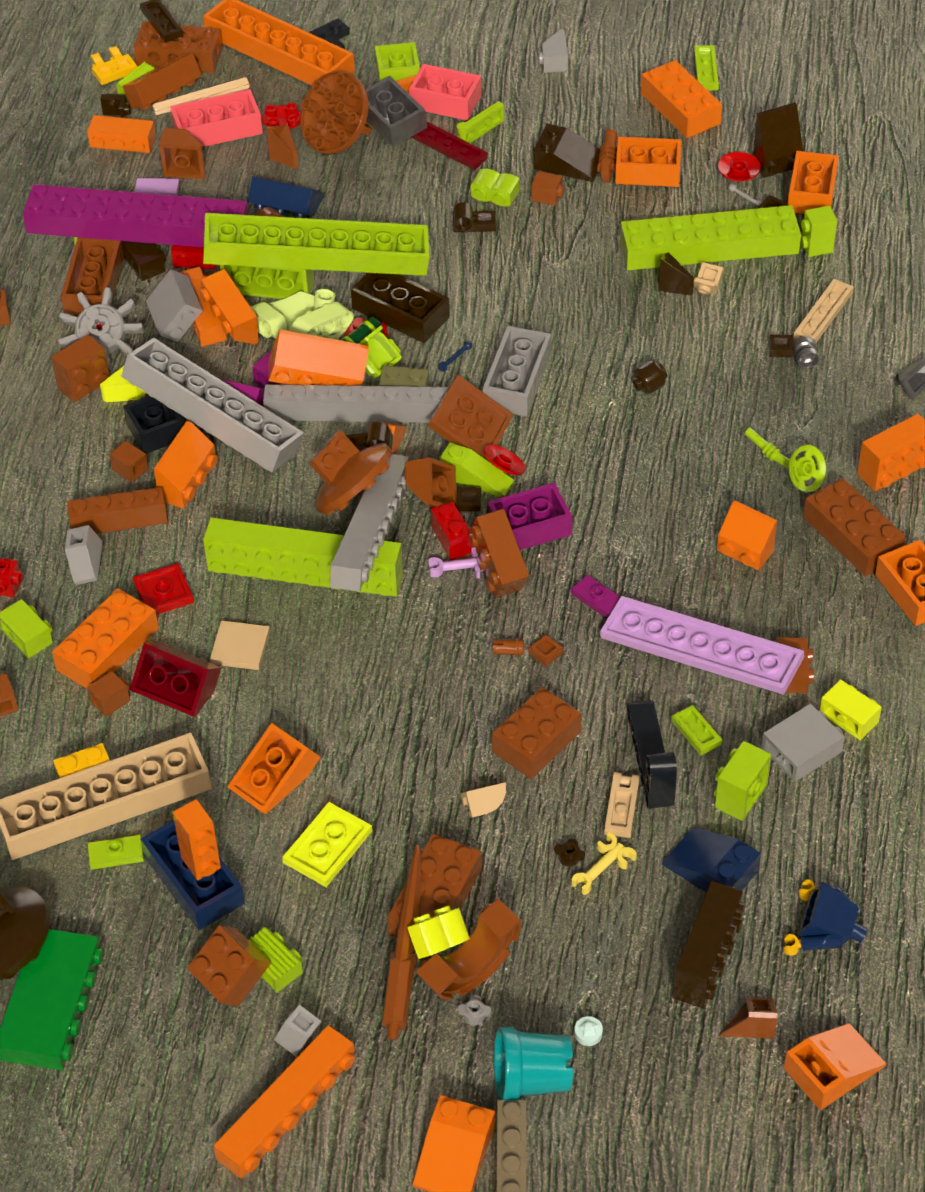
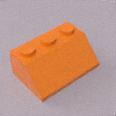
[199,269,259,345]
[154,421,218,509]

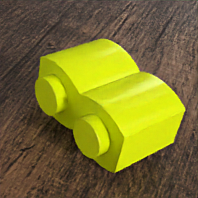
[407,905,470,959]

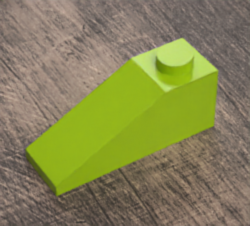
[440,442,514,498]

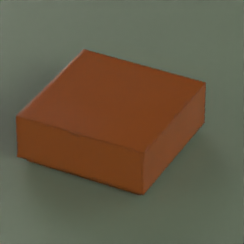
[528,634,564,667]

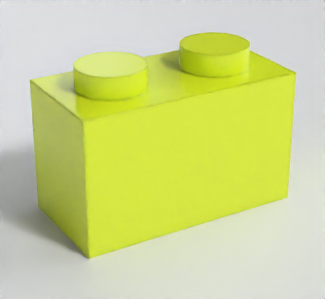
[820,680,882,740]

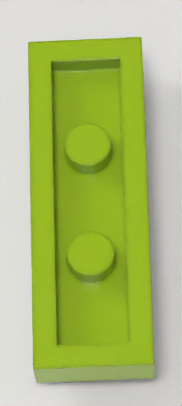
[694,45,719,91]

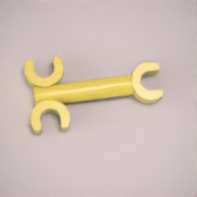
[572,832,637,895]

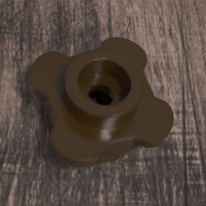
[554,839,585,867]

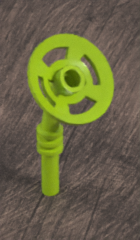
[744,427,826,492]

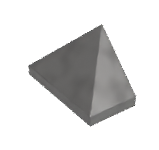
[898,357,925,400]

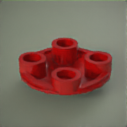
[262,103,301,130]

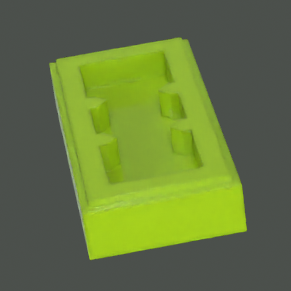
[671,705,722,756]
[88,835,144,870]

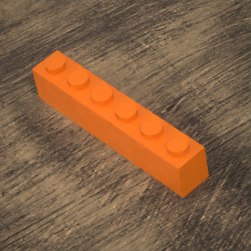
[213,1025,355,1179]

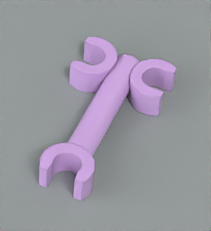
[428,547,483,579]

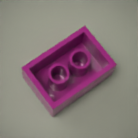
[487,483,572,550]

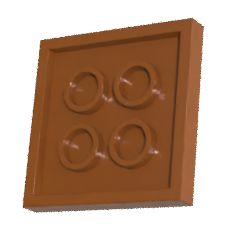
[427,375,514,461]

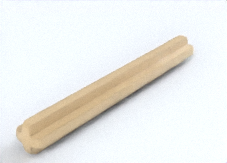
[152,77,250,116]

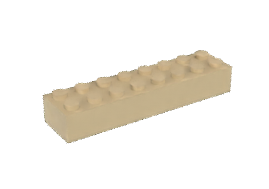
[0,733,212,860]

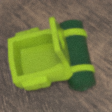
[341,317,402,378]

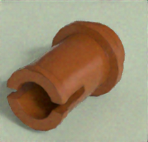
[493,638,525,658]

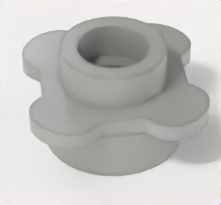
[458,995,491,1026]

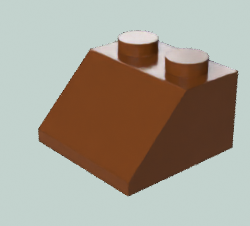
[159,128,206,179]
[404,457,457,508]

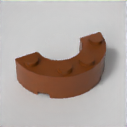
[415,898,521,1000]

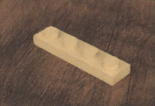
[793,279,854,343]

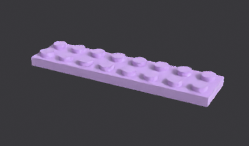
[600,596,805,695]

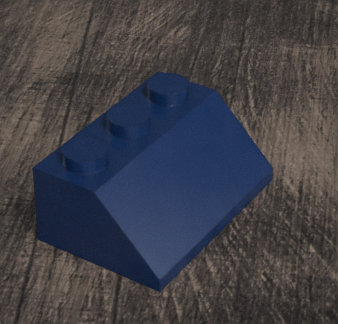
[247,177,325,218]

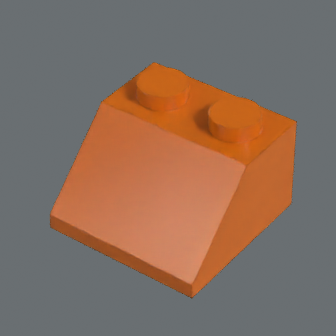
[717,500,777,570]

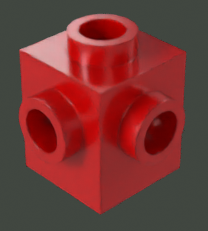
[0,558,23,598]

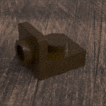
[100,94,131,118]

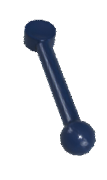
[438,341,473,372]

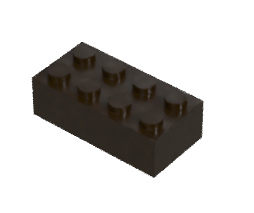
[351,273,450,343]
[673,881,746,1009]

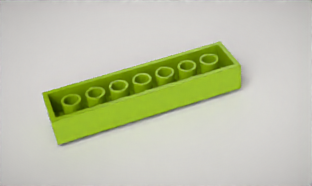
[620,205,801,270]
[203,518,403,597]

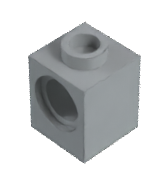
[274,1005,322,1057]

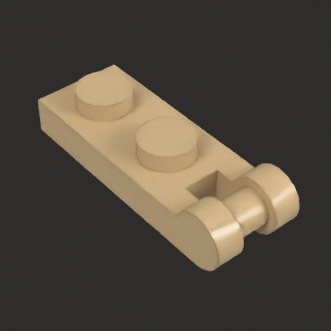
[604,772,640,838]

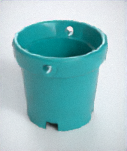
[494,1026,573,1100]

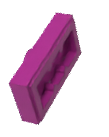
[571,575,621,619]

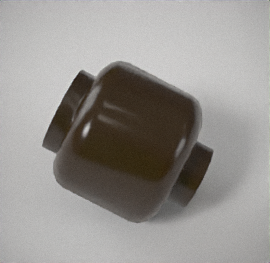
[632,360,668,394]

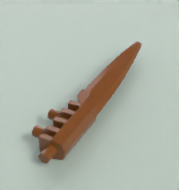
[382,844,421,1040]

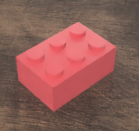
[409,64,482,120]

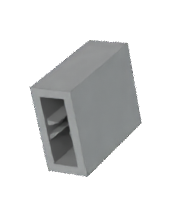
[146,269,203,342]
[761,703,845,782]

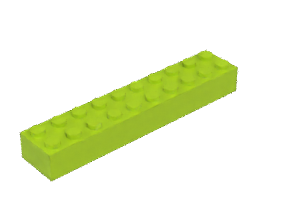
[203,213,429,276]

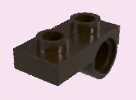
[453,202,496,233]
[346,422,393,451]

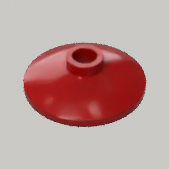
[718,152,761,182]
[483,444,526,475]

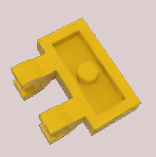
[91,46,137,85]

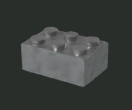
[366,76,427,147]

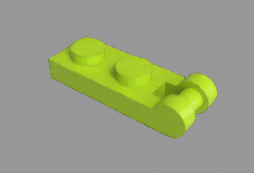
[457,101,504,143]

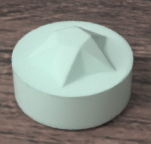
[575,1016,603,1046]

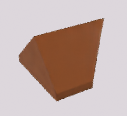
[266,125,299,168]
[718,997,777,1039]

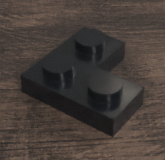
[308,18,350,49]

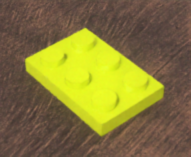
[282,802,372,887]

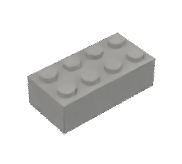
[483,326,551,416]

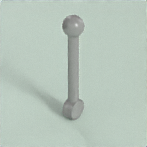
[728,184,763,208]

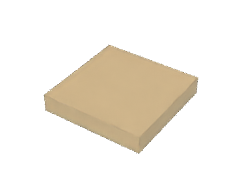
[210,621,270,670]

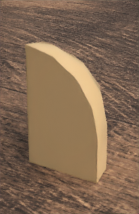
[460,782,506,817]

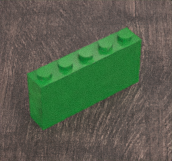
[0,929,104,1071]

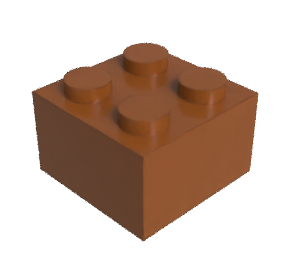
[51,334,110,403]
[187,925,271,1006]

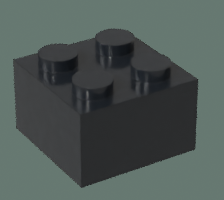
[123,396,184,454]

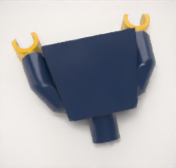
[783,880,867,956]

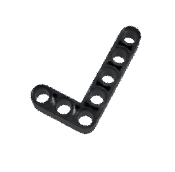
[627,700,677,809]

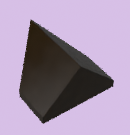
[659,252,694,295]

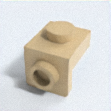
[693,262,724,295]

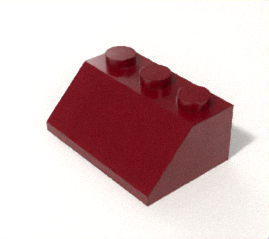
[129,641,222,717]

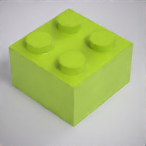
[375,42,420,81]
[714,741,772,821]

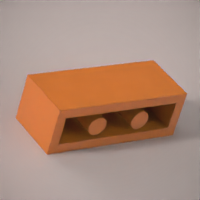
[87,115,156,153]
[173,799,221,880]

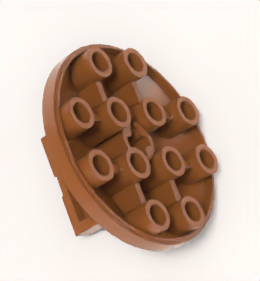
[301,71,372,155]
[309,430,392,516]

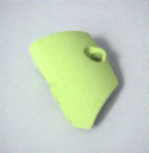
[250,289,354,340]

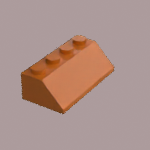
[268,329,369,386]

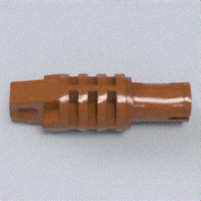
[597,129,617,183]

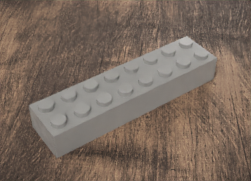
[121,338,304,472]

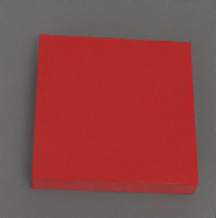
[132,563,194,615]

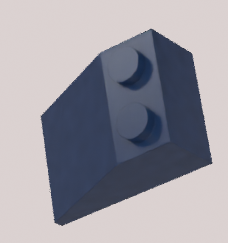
[662,827,761,893]

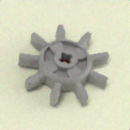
[58,287,144,371]

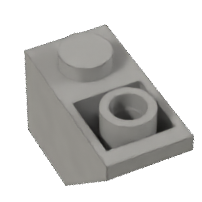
[65,525,103,585]

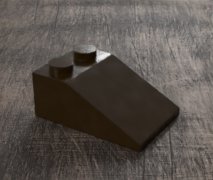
[753,103,803,178]
[533,124,600,182]

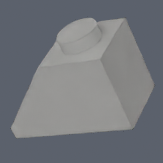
[538,30,568,73]

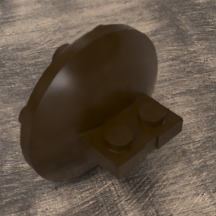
[0,886,51,980]

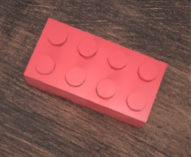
[170,89,263,147]

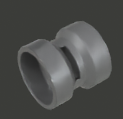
[793,337,820,369]

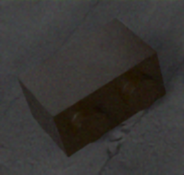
[121,241,166,281]

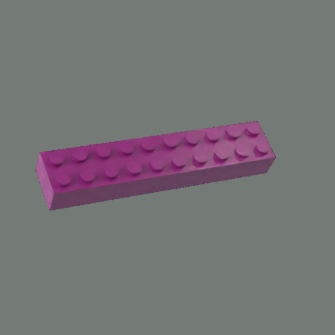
[23,184,248,247]

